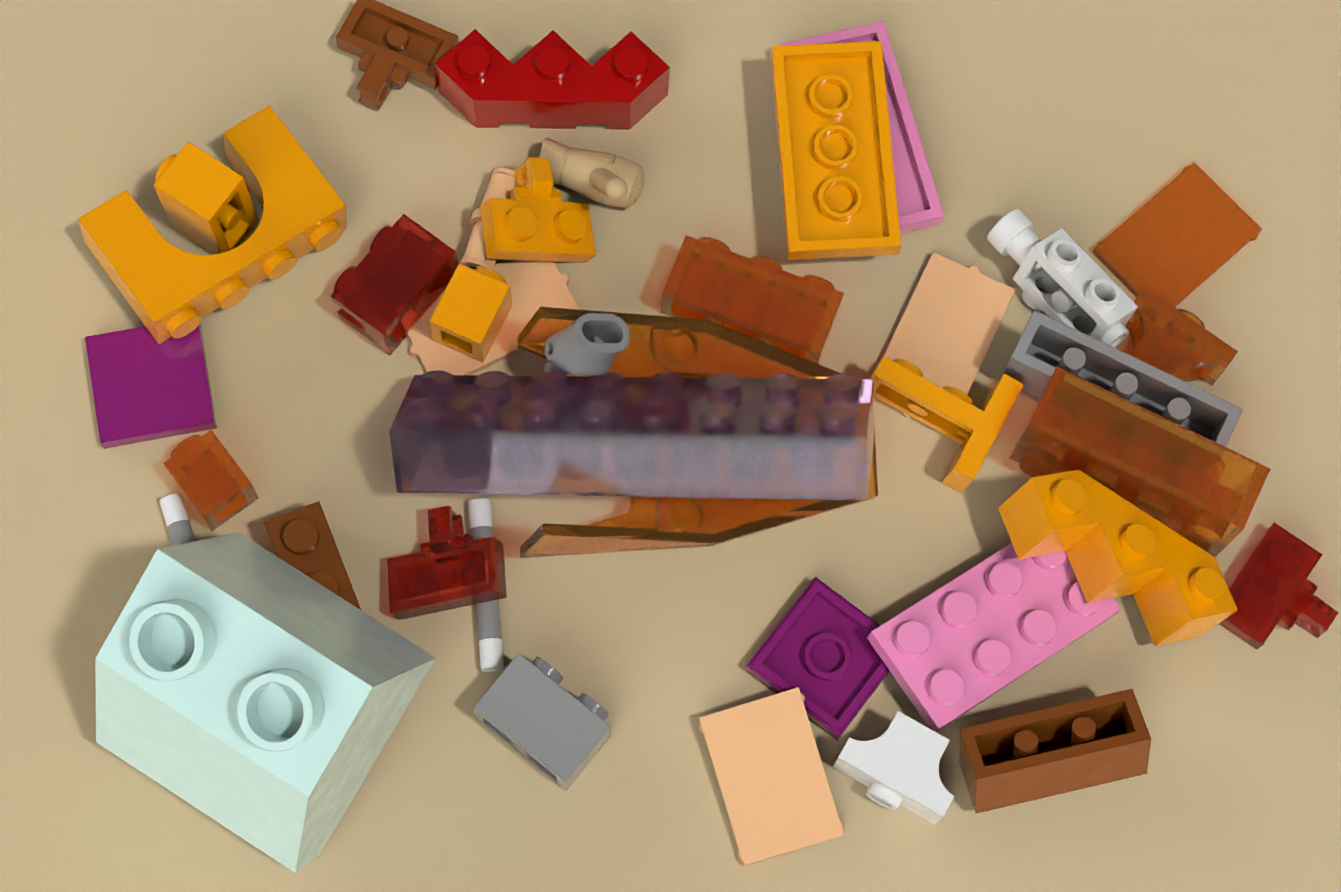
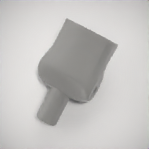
[544,313,630,381]

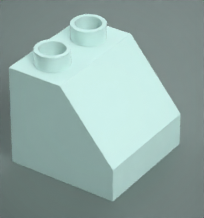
[95,532,436,873]

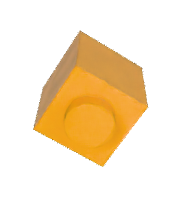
[429,263,512,363]

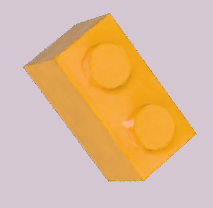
[153,141,258,254]

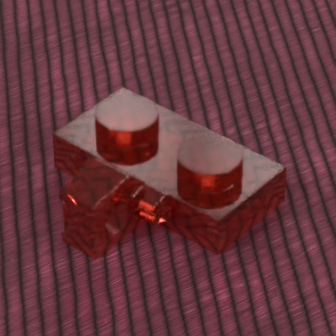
[387,505,507,620]
[1219,522,1339,650]

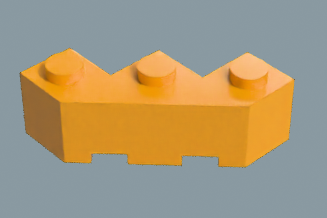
[998,470,1238,646]

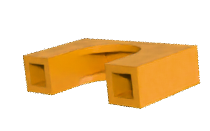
[78,105,347,344]

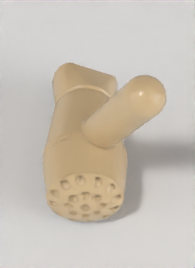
[539,138,644,208]

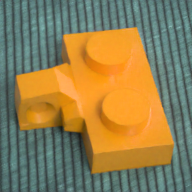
[480,157,596,263]

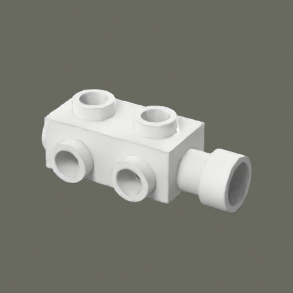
[987,209,1138,348]

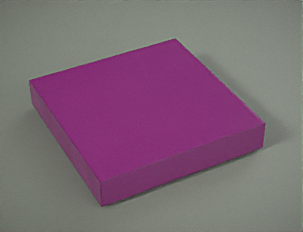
[85,323,217,449]
[745,577,890,740]

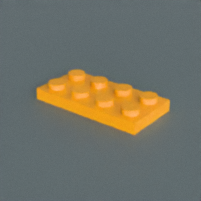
[770,41,901,260]

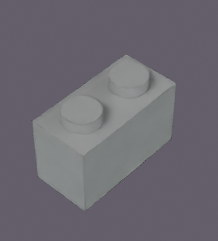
[473,653,611,791]

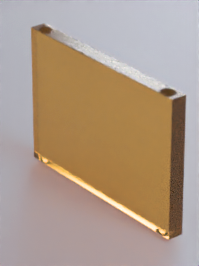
[1092,162,1262,321]

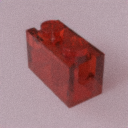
[331,214,459,355]

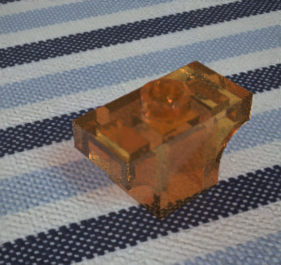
[1125,287,1238,386]

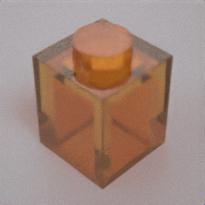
[163,430,259,531]

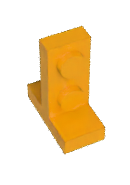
[863,356,1024,493]

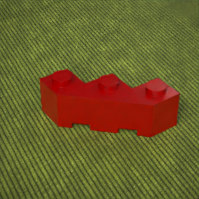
[435,29,670,130]

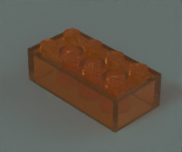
[1009,366,1270,557]

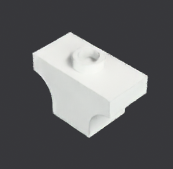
[833,711,954,825]

